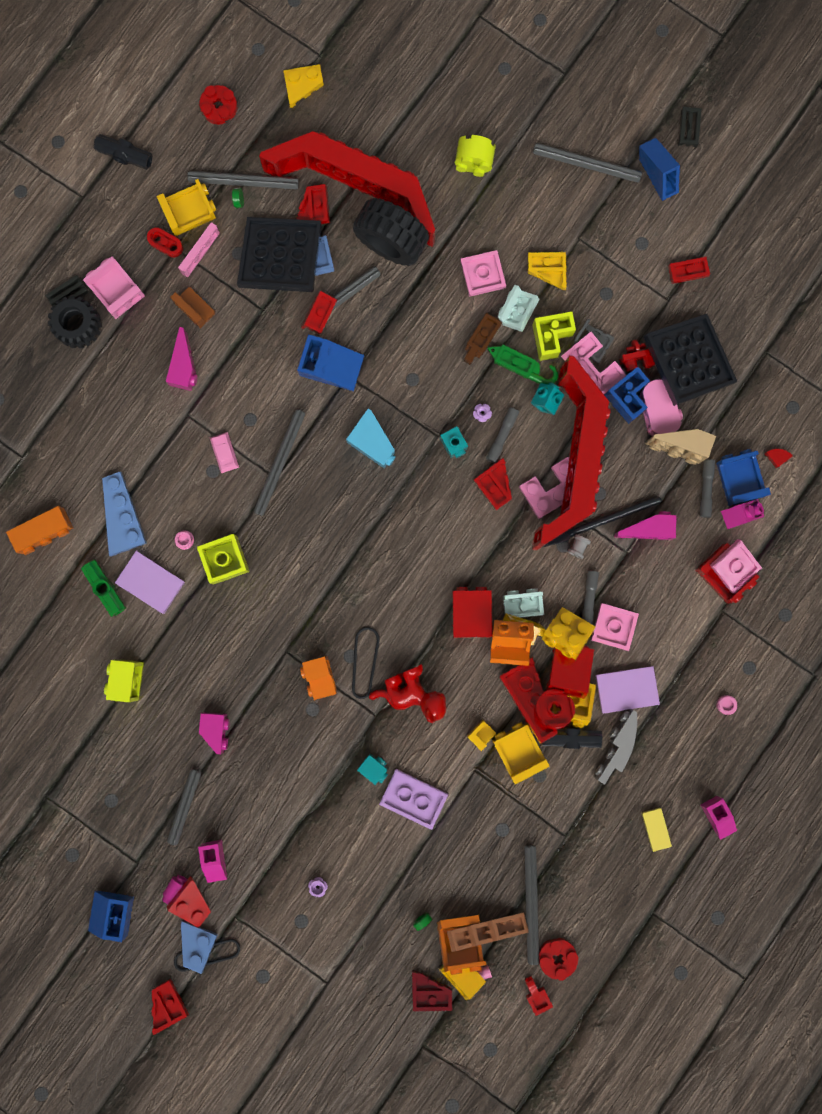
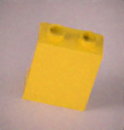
[157,179,217,236]
[492,722,550,784]

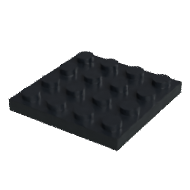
[237,217,322,292]
[643,314,738,406]

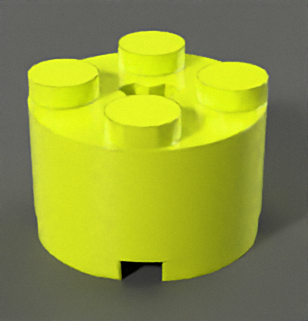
[455,135,496,177]

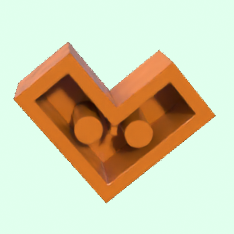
[300,656,337,700]

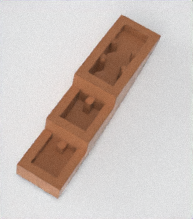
[447,913,529,952]

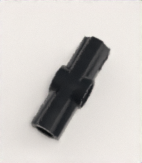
[94,134,153,170]
[542,728,602,749]

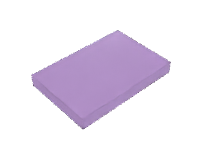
[115,551,185,614]
[595,666,660,713]
[379,769,448,830]

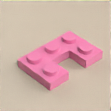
[561,332,627,394]
[519,457,569,519]

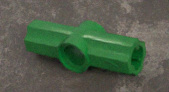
[81,560,126,617]

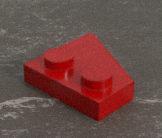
[167,876,211,928]

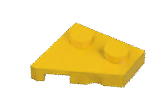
[284,64,324,108]
[528,252,567,290]

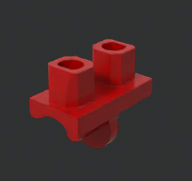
[619,340,655,373]

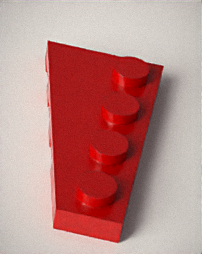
[499,657,558,744]

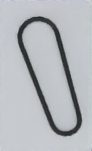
[352,627,380,699]

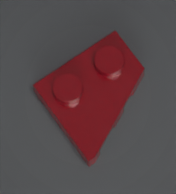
[412,970,452,1011]

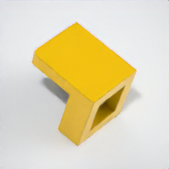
[467,720,496,751]

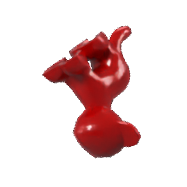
[369,664,447,723]

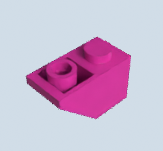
[721,499,765,529]
[199,712,230,755]
[700,796,737,840]
[198,840,227,883]

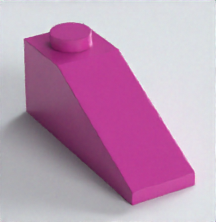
[166,327,197,391]
[614,511,676,540]

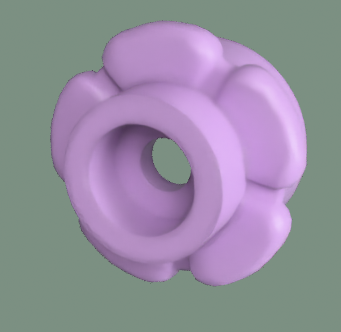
[473,404,492,422]
[308,877,328,897]

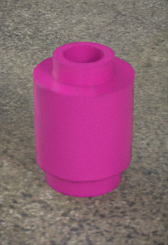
[162,875,187,905]

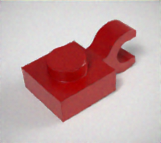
[525,976,553,1016]

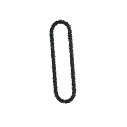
[174,939,240,972]

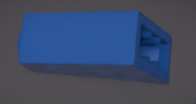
[639,138,680,201]

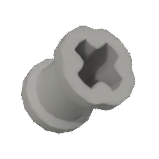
[567,534,591,559]

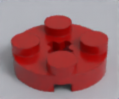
[199,85,237,125]
[535,689,575,729]
[539,938,578,981]

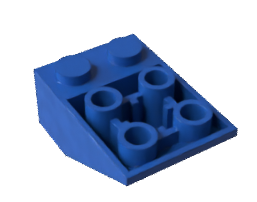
[297,334,364,392]

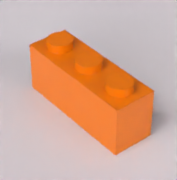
[6,506,73,555]

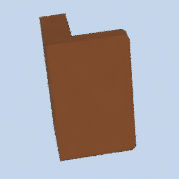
[170,287,215,329]

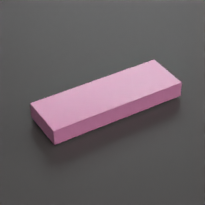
[178,222,220,277]

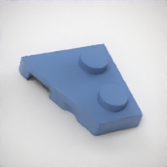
[181,920,218,974]

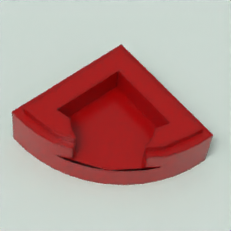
[764,449,793,468]

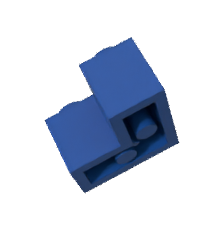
[605,367,650,424]

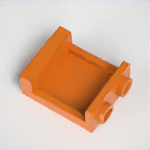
[490,620,534,666]
[437,915,487,975]

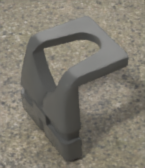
[573,319,614,363]

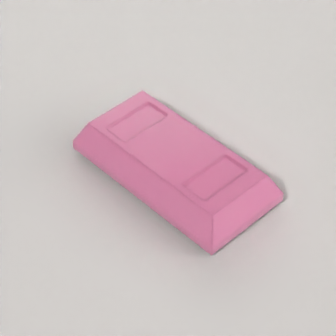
[210,432,239,474]

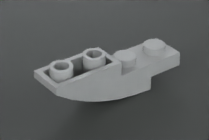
[595,709,637,785]

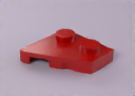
[296,184,330,224]
[474,458,512,511]
[152,979,189,1035]

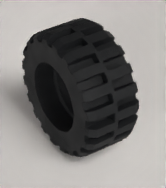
[353,198,429,266]

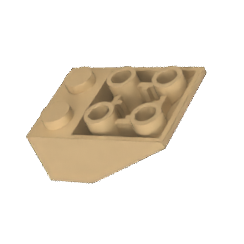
[645,429,716,465]

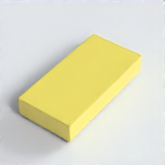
[641,807,672,852]

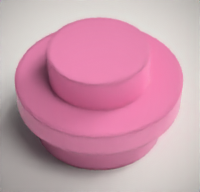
[175,531,194,550]

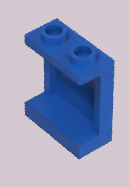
[716,449,771,506]

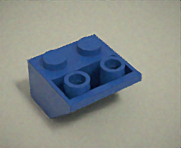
[88,891,134,942]

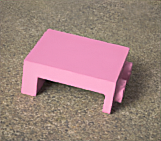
[83,256,145,319]

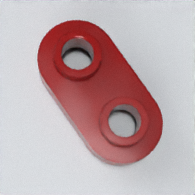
[147,228,183,258]

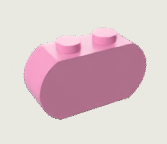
[639,379,683,436]

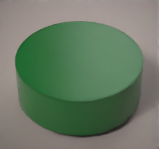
[232,188,244,208]
[413,912,432,931]

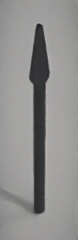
[541,496,662,548]

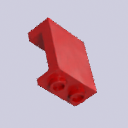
[695,543,760,603]
[452,587,492,638]
[546,645,594,699]

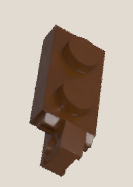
[464,313,503,365]

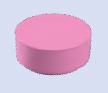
[716,695,737,715]

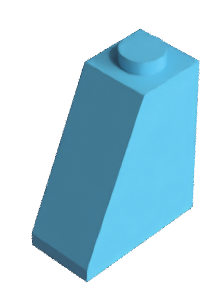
[346,409,396,468]

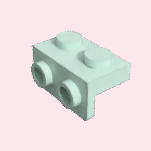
[498,285,540,332]
[503,588,544,618]

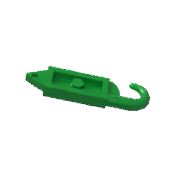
[487,345,558,385]

